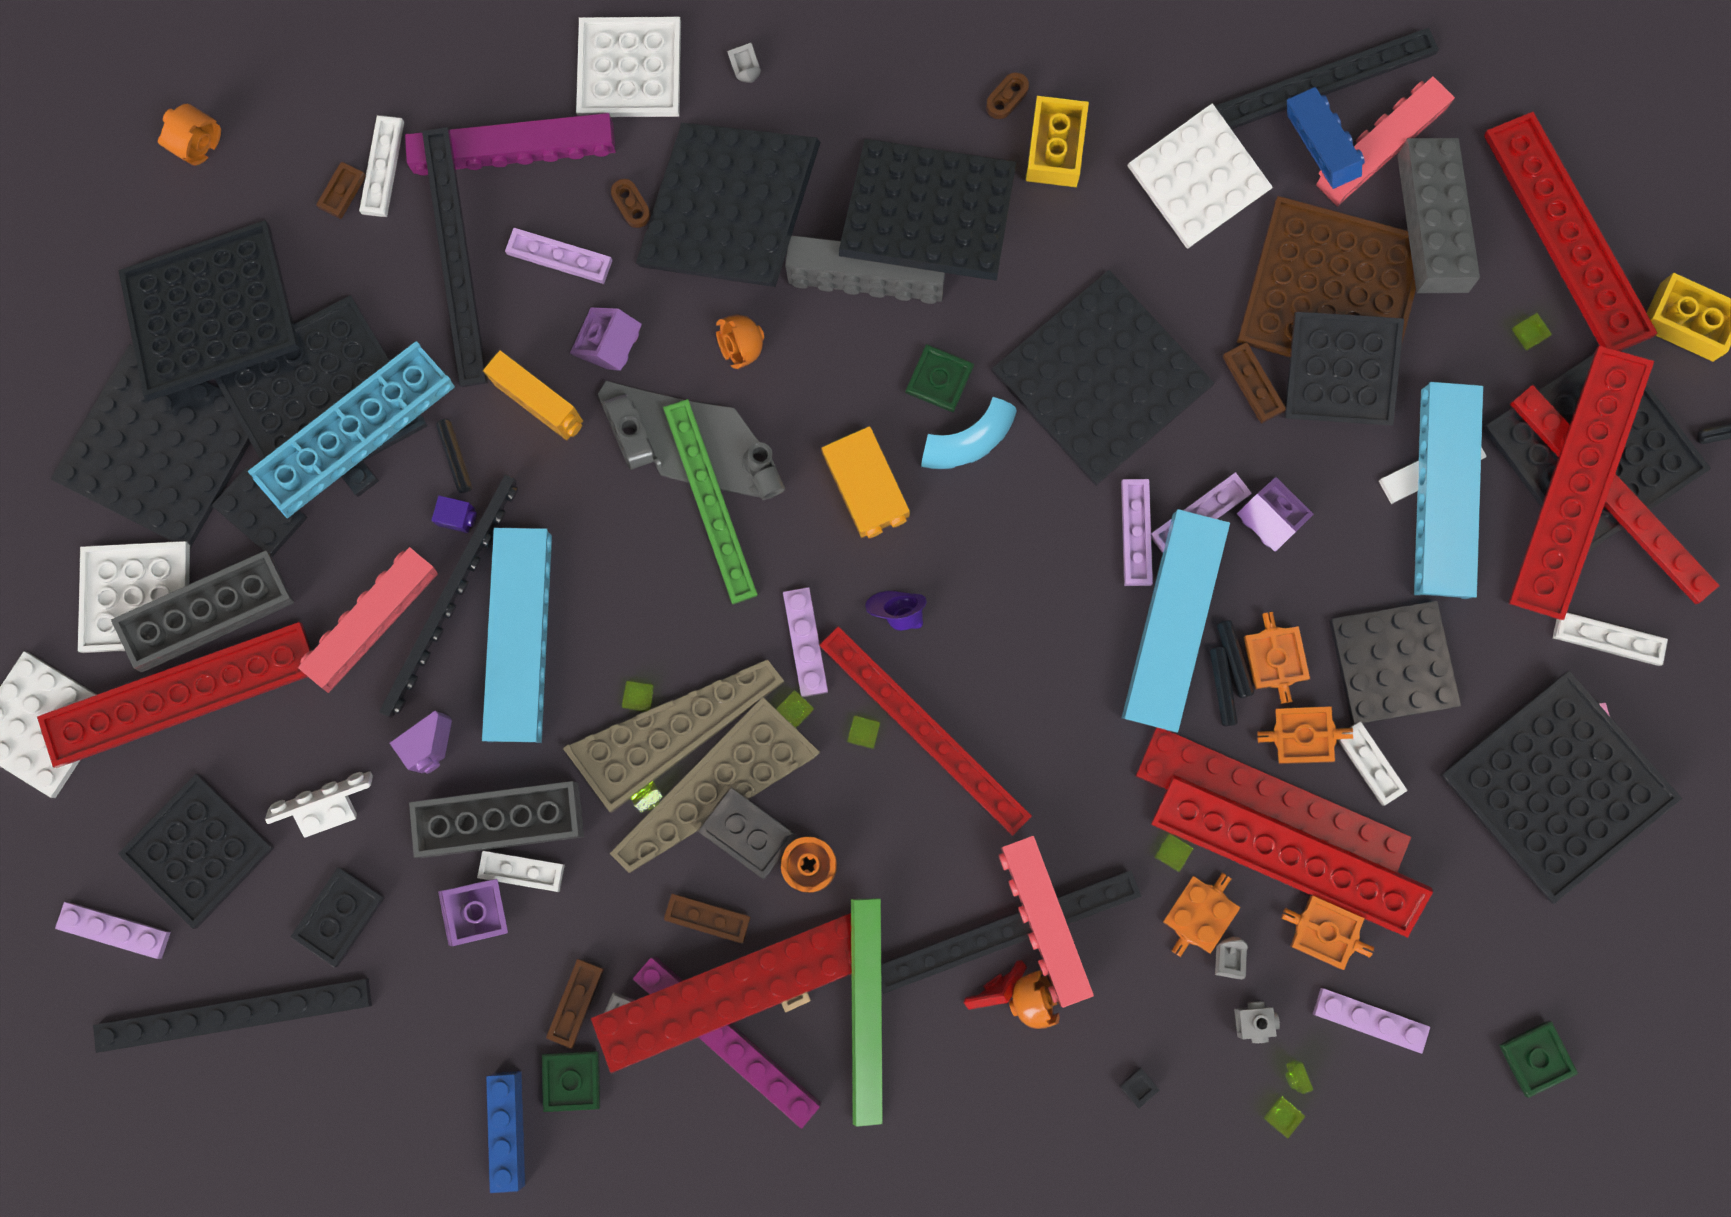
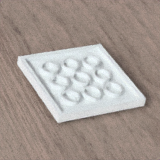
[576,17,681,117]
[1127,103,1273,249]
[78,541,190,653]
[0,651,97,798]

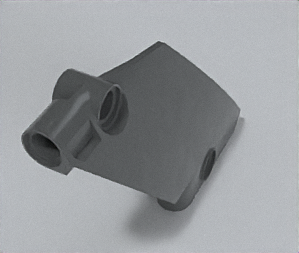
[598,381,785,501]

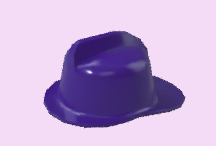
[865,591,927,631]

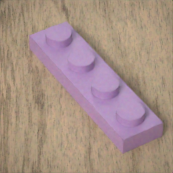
[505,228,612,284]
[1151,472,1252,553]
[1121,479,1153,586]
[783,587,828,697]
[55,902,171,959]
[1313,988,1430,1054]

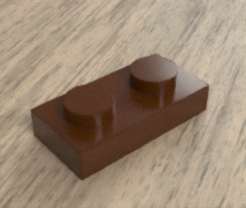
[316,162,366,219]

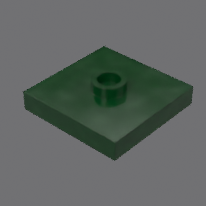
[906,344,974,413]
[1499,1021,1578,1098]
[542,1051,600,1112]

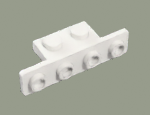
[265,771,373,838]

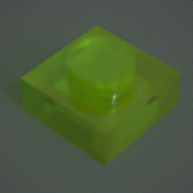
[1512,313,1552,351]
[622,681,654,712]
[776,690,814,729]
[847,716,880,749]
[632,782,663,813]
[1155,834,1193,872]
[1286,1060,1313,1094]
[1264,1097,1305,1138]

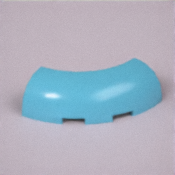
[921,397,1017,469]

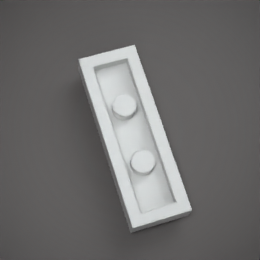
[1337,721,1408,806]
[477,851,565,892]

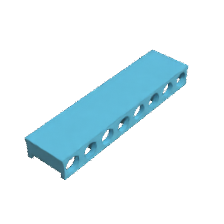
[248,341,455,518]
[1414,382,1483,599]
[1122,509,1230,733]
[482,528,552,743]

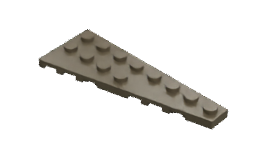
[563,660,784,813]
[610,697,820,873]

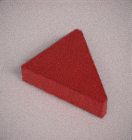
[963,960,1027,1010]

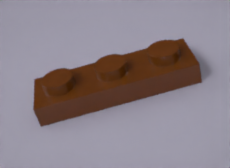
[1222,342,1286,424]
[664,893,751,944]
[546,959,604,1048]

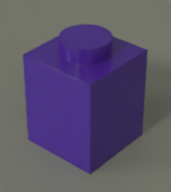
[431,496,477,533]

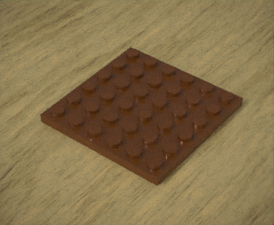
[1237,196,1416,357]

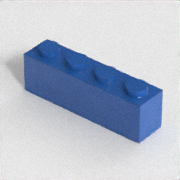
[1287,87,1365,189]
[486,1071,525,1193]

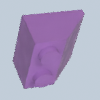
[570,307,642,371]
[1237,477,1314,551]
[390,711,452,774]
[438,879,508,946]

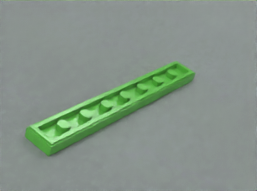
[663,399,757,605]
[851,898,882,1127]

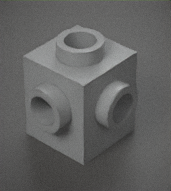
[1234,1001,1280,1043]

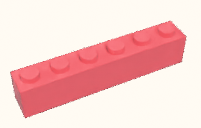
[1316,77,1455,207]
[298,547,438,693]
[998,836,1094,1008]

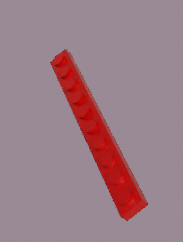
[1510,385,1720,604]
[819,626,1032,836]

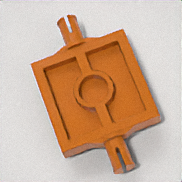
[1244,612,1310,704]
[1257,707,1353,764]
[1163,873,1241,957]
[1281,896,1374,970]

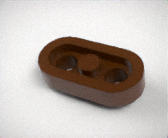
[986,72,1029,119]
[611,179,651,228]

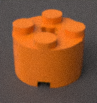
[158,104,221,166]
[781,837,837,893]

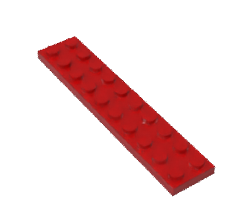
[1484,112,1658,351]
[1508,346,1654,620]
[37,622,312,768]
[1135,727,1411,872]
[1151,775,1433,938]
[591,913,852,1073]

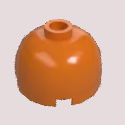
[716,315,764,369]
[1009,970,1059,1029]

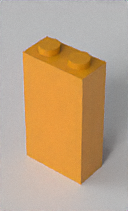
[483,351,583,441]
[822,426,910,538]

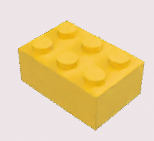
[1026,96,1089,187]
[1647,273,1731,362]

